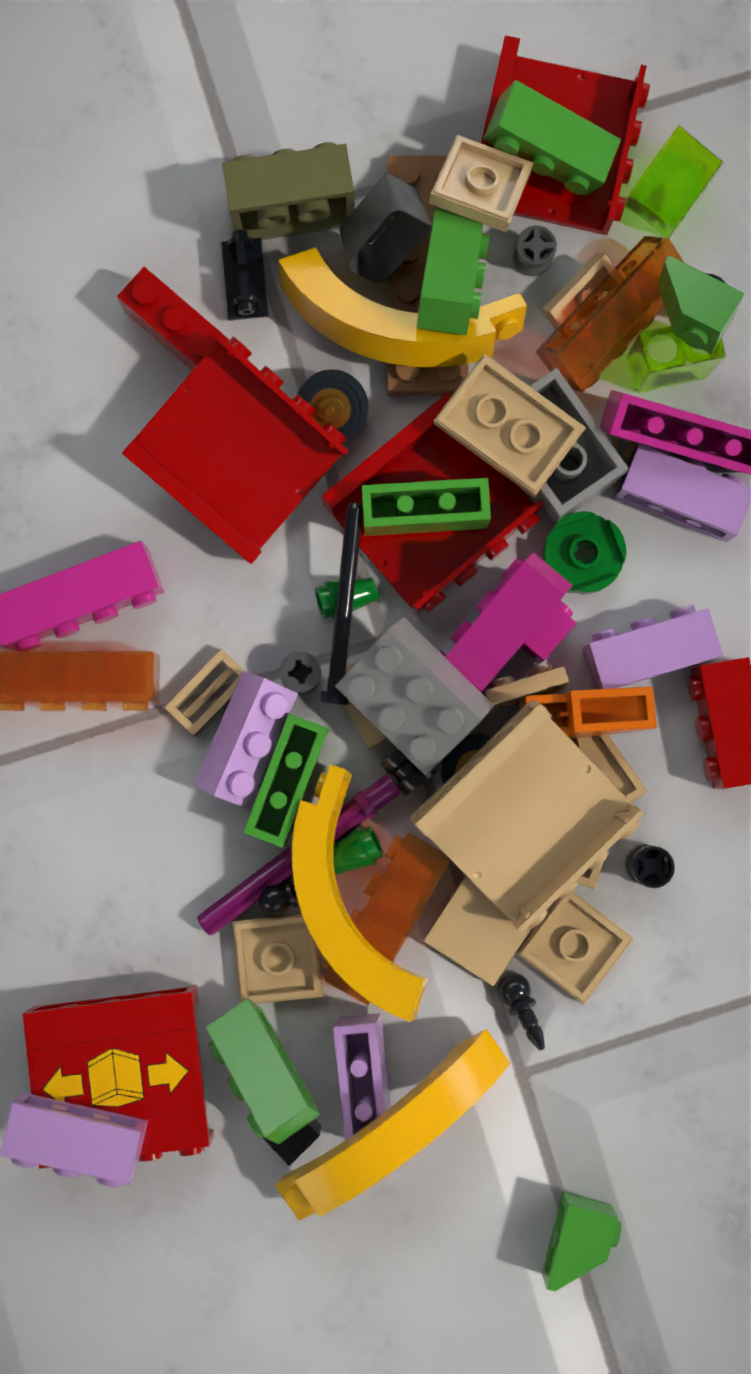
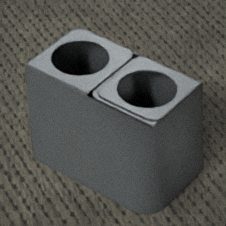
[339,172,433,283]

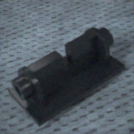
[221,230,268,321]

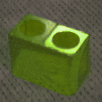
[624,125,723,238]
[627,326,726,393]

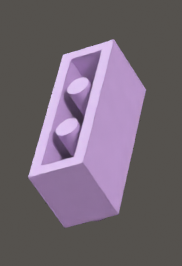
[615,444,751,542]
[583,605,723,689]
[194,671,298,809]
[333,1013,392,1140]
[0,1092,148,1187]

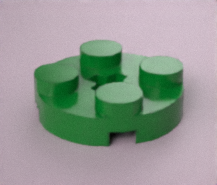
[543,511,627,595]

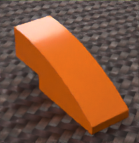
[519,686,657,738]

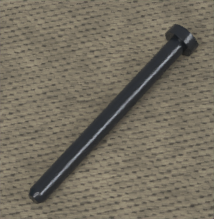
[320,503,363,705]

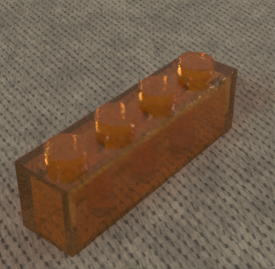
[535,236,684,392]
[0,651,160,712]
[322,831,451,1006]

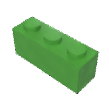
[483,80,621,196]
[417,208,490,335]
[362,478,491,536]
[243,713,330,848]
[206,998,321,1144]

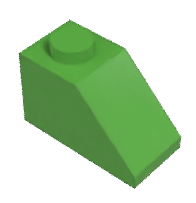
[658,255,744,354]
[541,1191,621,1291]

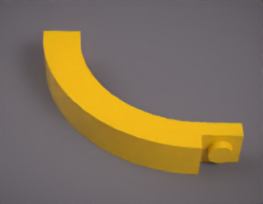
[278,247,527,368]
[292,765,428,1022]
[275,1029,511,1221]

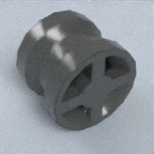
[513,225,557,277]
[280,652,322,695]

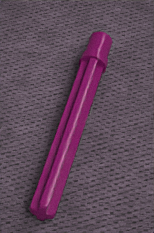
[197,773,401,935]

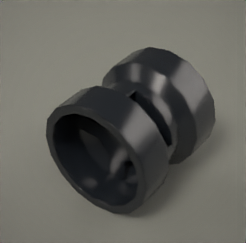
[380,749,437,796]
[625,844,675,888]

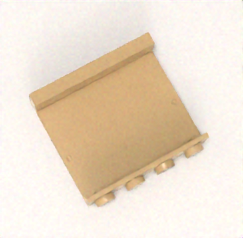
[410,699,645,934]

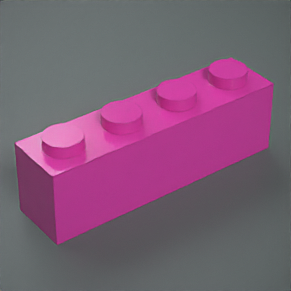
[599,390,751,475]
[0,541,165,653]
[439,552,573,692]

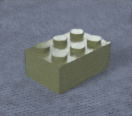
[222,142,355,240]

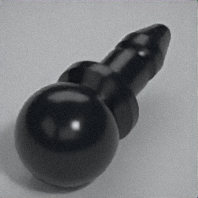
[258,879,299,916]
[498,973,545,1050]

